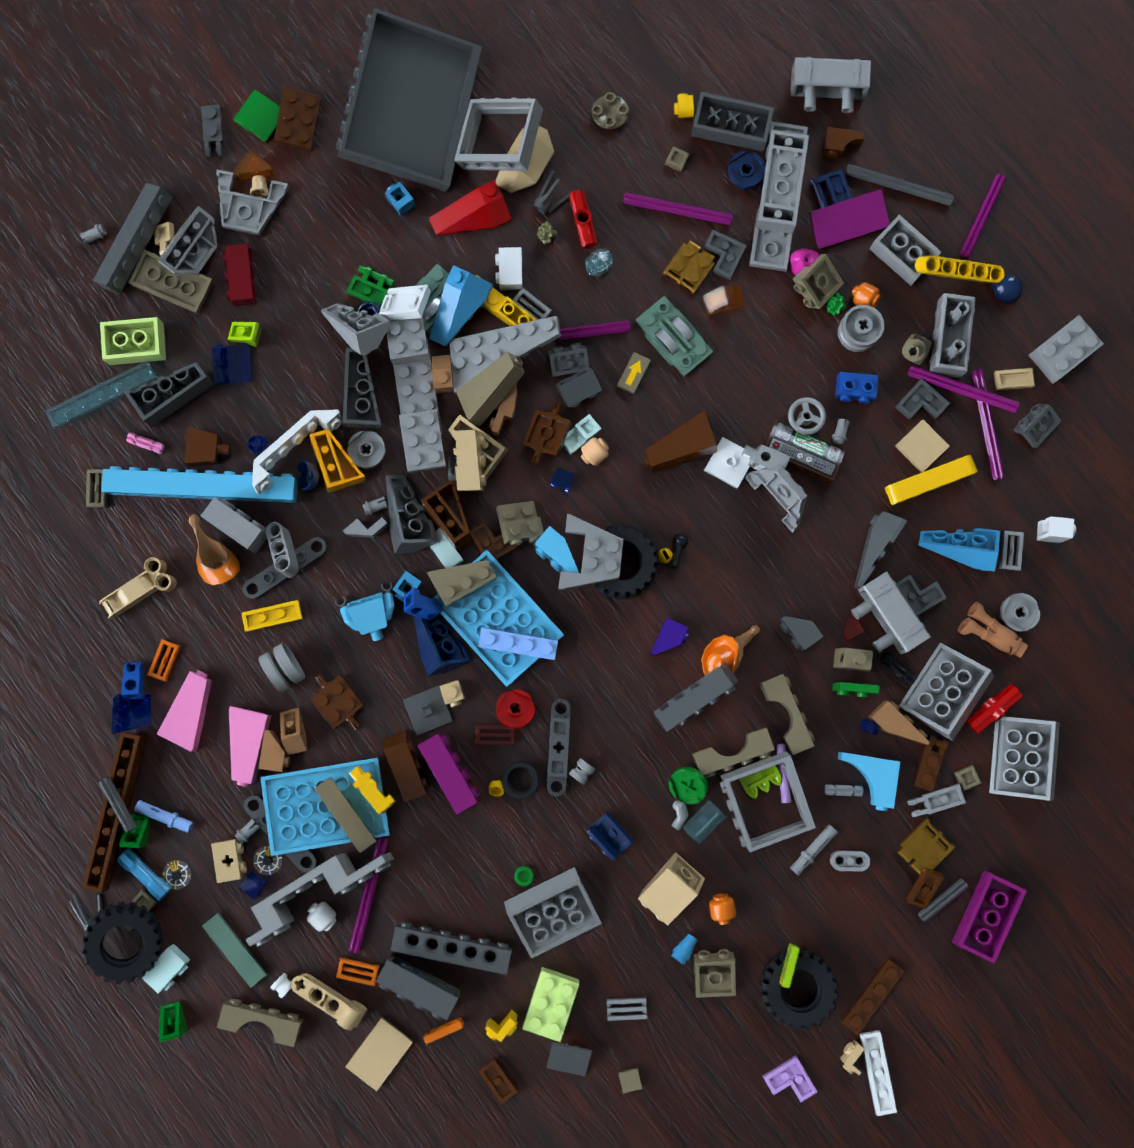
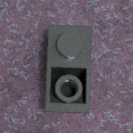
[779,616,824,651]

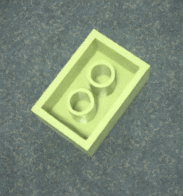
[100,317,166,365]
[522,967,579,1042]

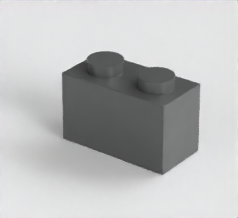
[556,367,602,408]

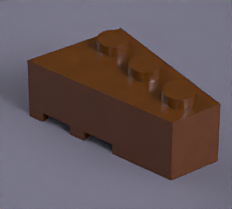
[421,480,472,551]

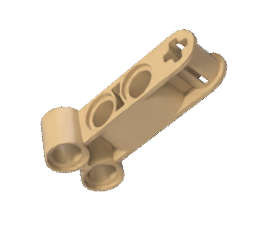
[99,557,177,619]
[291,973,367,1031]

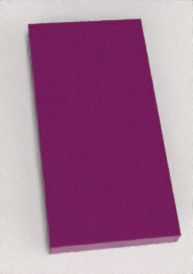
[809,189,890,249]

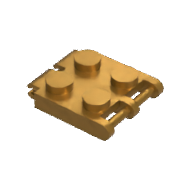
[663,240,715,295]
[898,817,955,875]

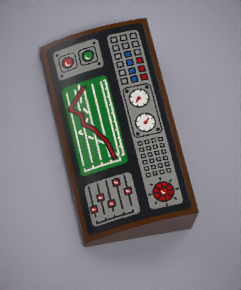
[764,418,846,483]

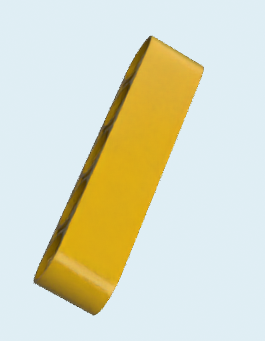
[915,256,1004,283]
[885,454,978,505]

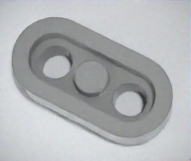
[830,850,870,871]

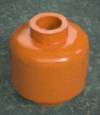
[851,282,881,308]
[709,894,736,925]

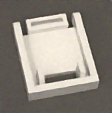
[379,285,431,321]

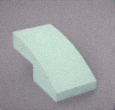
[563,414,601,455]
[430,529,464,568]

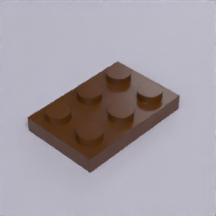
[274,87,321,151]

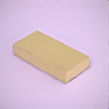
[993,368,1035,391]

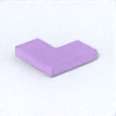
[762,1055,818,1102]

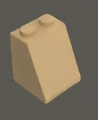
[638,852,705,925]

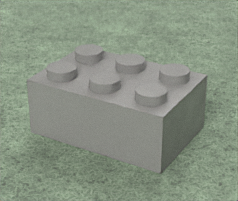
[869,215,941,286]
[1028,315,1104,384]
[201,497,267,554]

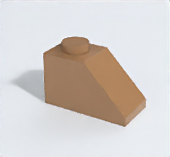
[432,354,454,394]
[280,708,307,755]
[259,730,291,772]

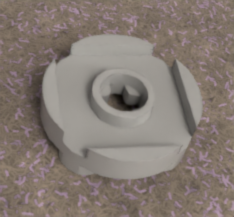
[347,431,386,470]
[999,593,1040,632]

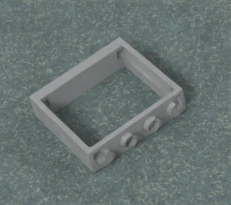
[454,97,543,171]
[720,751,816,852]

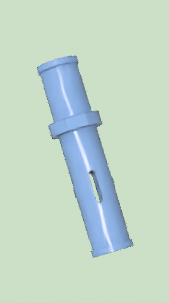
[134,800,194,834]

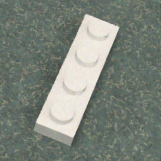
[860,1030,897,1116]

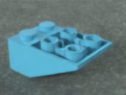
[535,526,579,573]

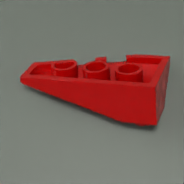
[429,180,512,236]

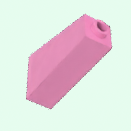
[157,670,212,752]
[229,706,272,787]

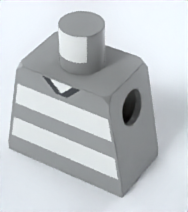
[742,445,790,471]

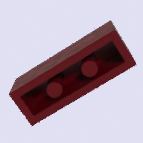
[223,244,257,306]

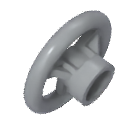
[788,397,826,435]

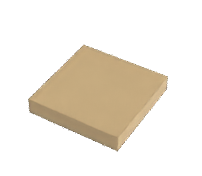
[895,420,950,473]

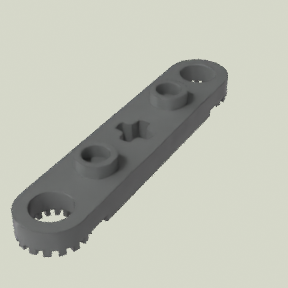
[243,537,327,599]
[547,699,571,796]
[244,795,317,872]

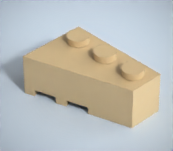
[448,414,508,480]
[452,430,486,491]

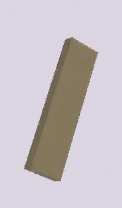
[314,777,376,853]

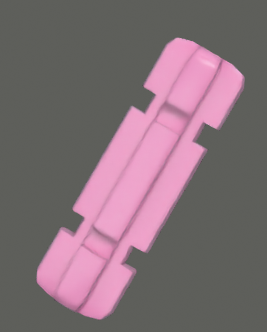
[126,433,164,454]

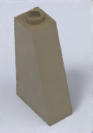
[456,351,525,426]

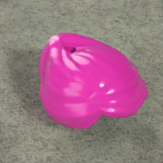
[789,249,820,275]

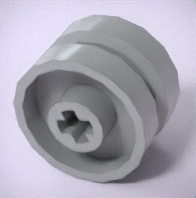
[838,305,884,352]
[258,643,305,693]

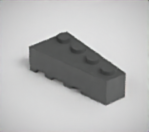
[124,362,214,428]

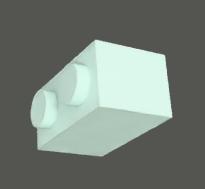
[142,944,190,993]

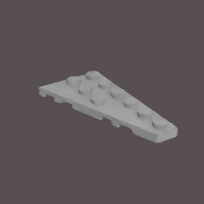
[450,316,561,395]

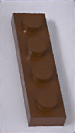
[840,958,905,1035]

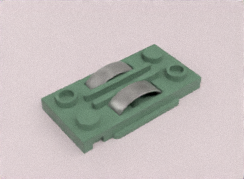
[390,264,449,334]
[636,296,713,377]

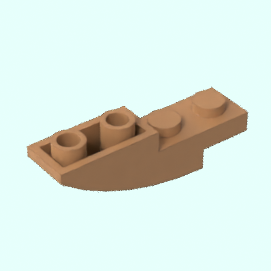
[489,383,517,437]

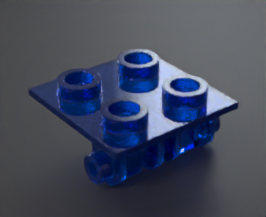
[212,343,252,384]
[112,694,151,734]

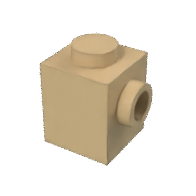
[440,680,465,707]

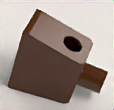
[184,427,231,467]

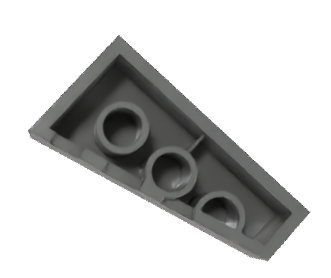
[343,348,381,429]
[653,662,738,731]

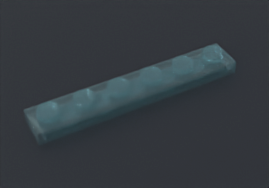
[45,360,157,429]

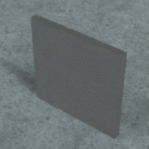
[403,686,453,736]
[546,1042,592,1076]

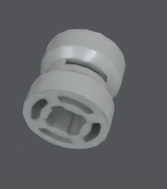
[569,758,596,785]

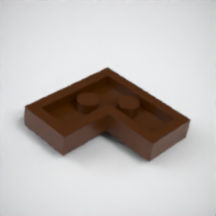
[469,522,521,560]

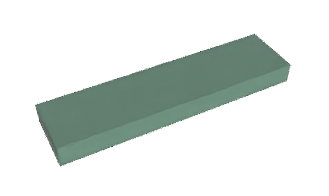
[202,913,267,988]

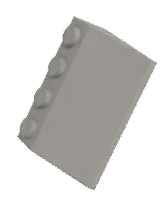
[899,643,994,741]
[989,717,1060,801]
[504,867,602,959]

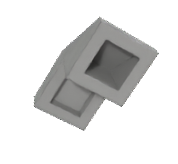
[343,518,389,538]

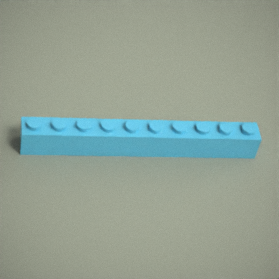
[101,466,298,503]

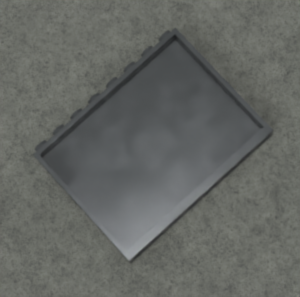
[335,8,482,192]

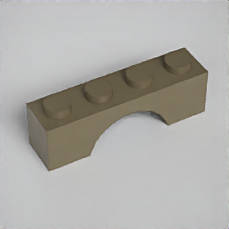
[759,674,815,755]
[692,728,775,778]
[217,998,304,1047]

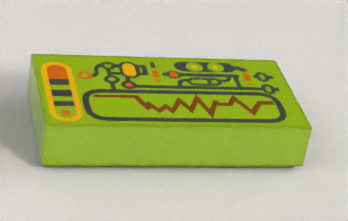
[779,943,800,988]

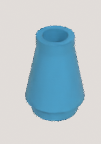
[671,934,698,965]

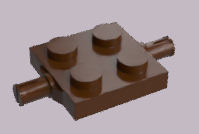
[522,402,572,464]
[310,674,365,730]

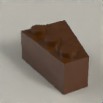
[384,730,429,802]

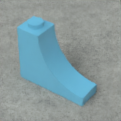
[837,752,900,811]

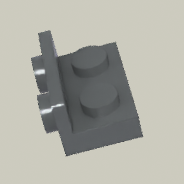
[548,343,589,377]
[1014,403,1061,448]

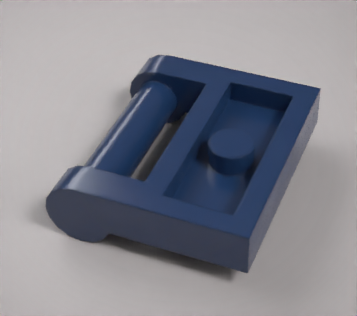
[809,169,852,208]

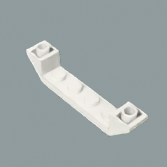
[252,410,343,495]

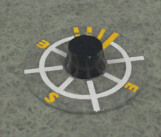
[253,846,282,875]
[162,860,191,890]

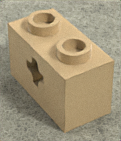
[211,838,247,883]

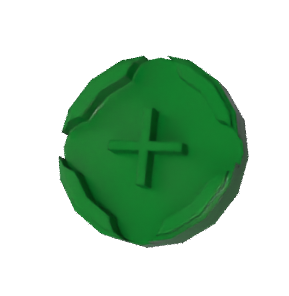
[669,767,708,805]

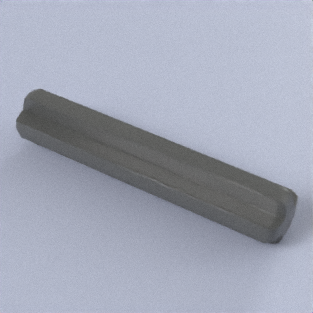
[99,777,136,832]
[918,879,968,922]

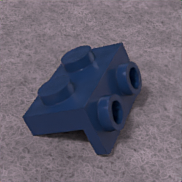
[587,811,634,861]

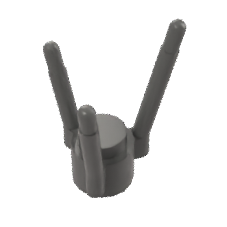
[533,170,573,215]
[69,894,103,931]

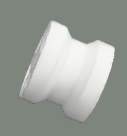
[270,972,292,999]

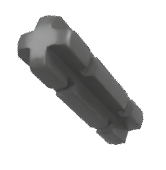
[448,457,457,481]

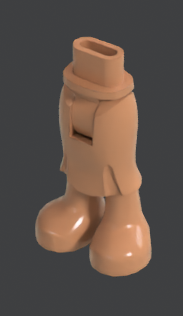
[958,602,1028,658]

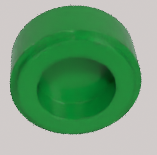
[514,866,534,886]

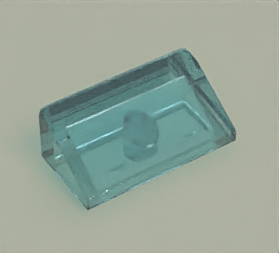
[682,800,726,844]

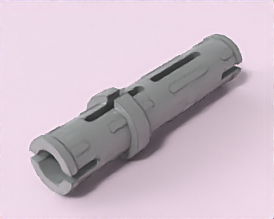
[789,824,838,876]

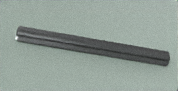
[845,164,954,206]

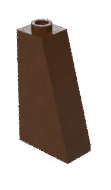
[643,411,717,473]

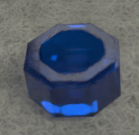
[858,719,879,735]

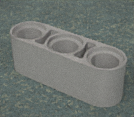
[266,522,299,578]

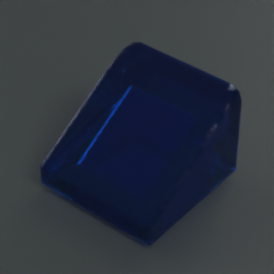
[550,467,575,492]
[240,871,267,900]

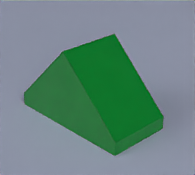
[119,814,150,848]
[159,1001,188,1043]

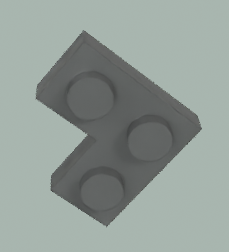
[704,230,747,280]
[895,378,950,419]
[896,575,947,616]

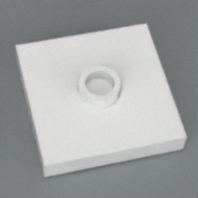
[704,437,750,489]

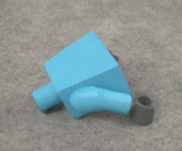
[335,582,394,641]

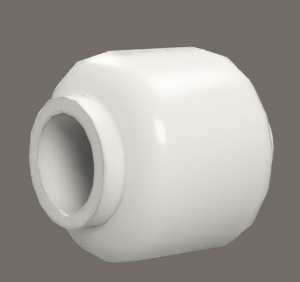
[307,901,337,931]

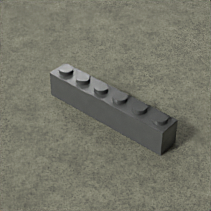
[93,183,173,295]

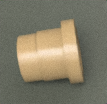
[250,175,269,198]

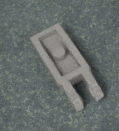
[907,784,966,817]

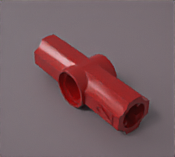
[569,190,598,249]
[967,684,1023,734]

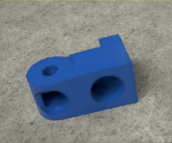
[404,588,443,620]
[121,662,145,700]

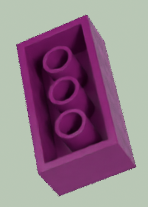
[417,733,481,815]
[952,871,1027,964]

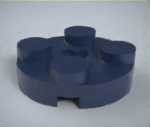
[728,151,765,190]

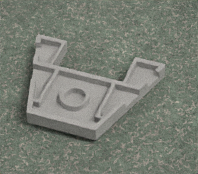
[217,169,289,236]
[744,466,807,533]
[558,514,623,590]

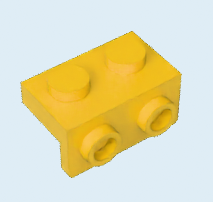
[485,1009,518,1042]

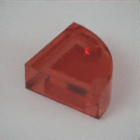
[844,615,864,641]

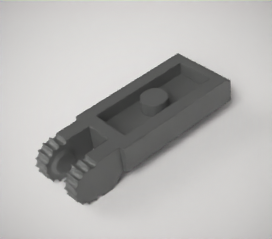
[201,105,224,157]

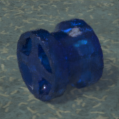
[247,435,269,456]

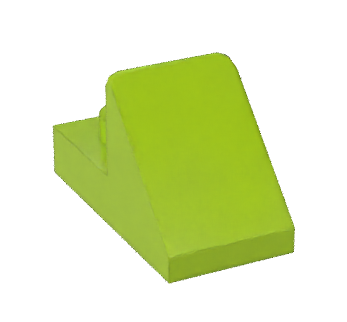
[228,322,261,347]

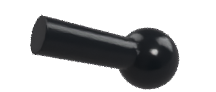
[671,533,688,569]

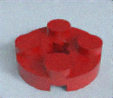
[496,690,535,729]

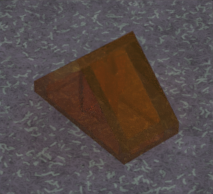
[233,150,275,181]
[703,286,744,315]

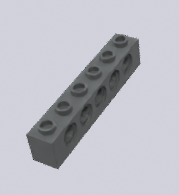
[390,922,512,975]

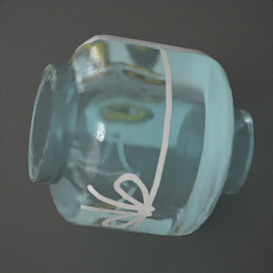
[585,249,613,277]

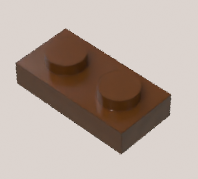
[906,867,944,909]
[478,1057,518,1104]

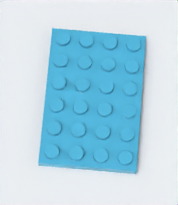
[434,550,564,687]
[260,758,390,856]

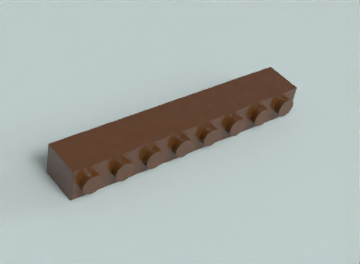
[82,732,147,893]

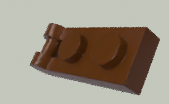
[912,734,949,792]

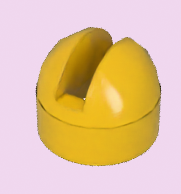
[657,548,673,563]
[489,780,504,797]

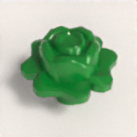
[826,293,846,316]

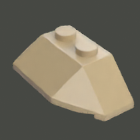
[496,126,554,194]

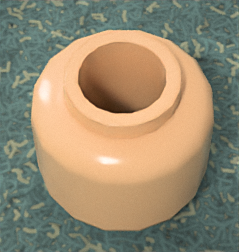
[581,437,609,466]

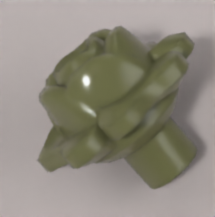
[537,221,557,245]

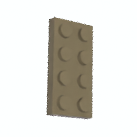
[128,250,214,314]

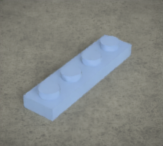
[478,628,558,660]

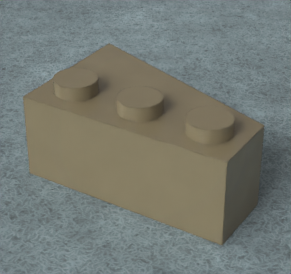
[427,560,499,607]

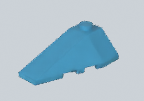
[429,265,493,346]
[919,528,1000,572]

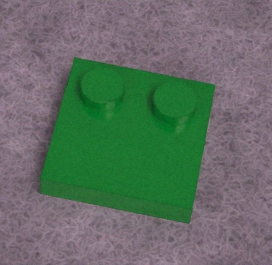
[832,682,879,698]

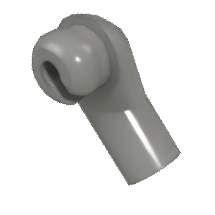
[671,800,688,831]

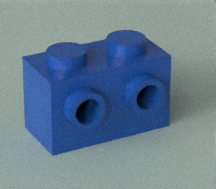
[835,372,878,404]

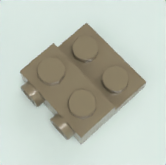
[793,254,844,309]
[496,501,544,546]
[694,949,736,998]

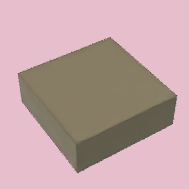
[665,146,690,172]
[954,765,981,791]
[618,1067,642,1093]

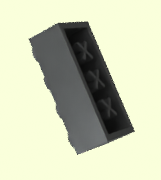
[691,92,774,152]
[376,953,461,1020]

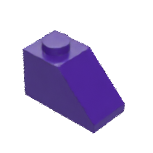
[650,618,689,655]

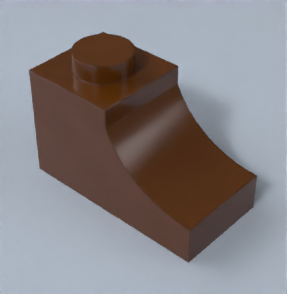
[822,127,865,159]

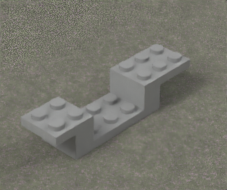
[749,122,809,272]
[386,317,446,473]
[246,852,394,947]

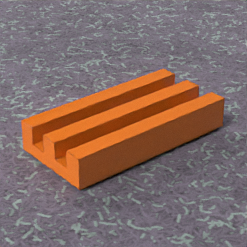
[147,639,181,682]
[336,957,380,986]
[424,1017,464,1044]

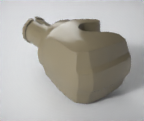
[902,334,932,365]

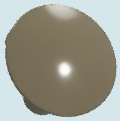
[592,92,629,129]

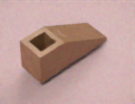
[868,701,930,745]

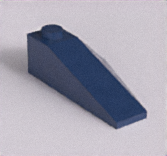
[413,596,470,676]

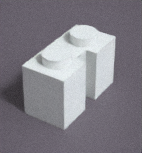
[495,247,522,290]
[1037,517,1076,543]

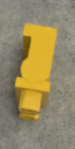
[349,766,397,814]

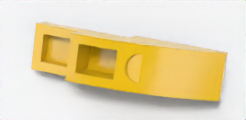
[476,275,537,326]

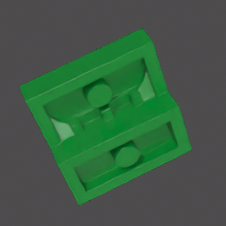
[233,90,280,142]

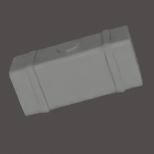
[790,57,871,113]
[929,293,976,378]
[851,572,931,654]

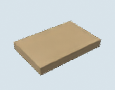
[346,1017,413,1091]

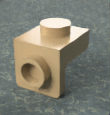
[840,1039,865,1075]

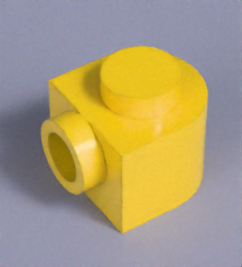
[674,93,694,118]

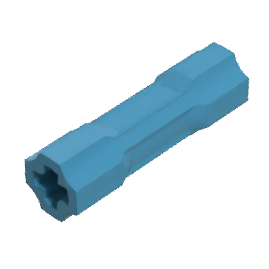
[117,848,172,901]

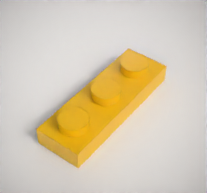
[241,600,303,632]

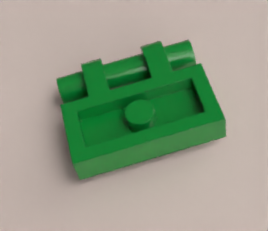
[346,265,395,306]

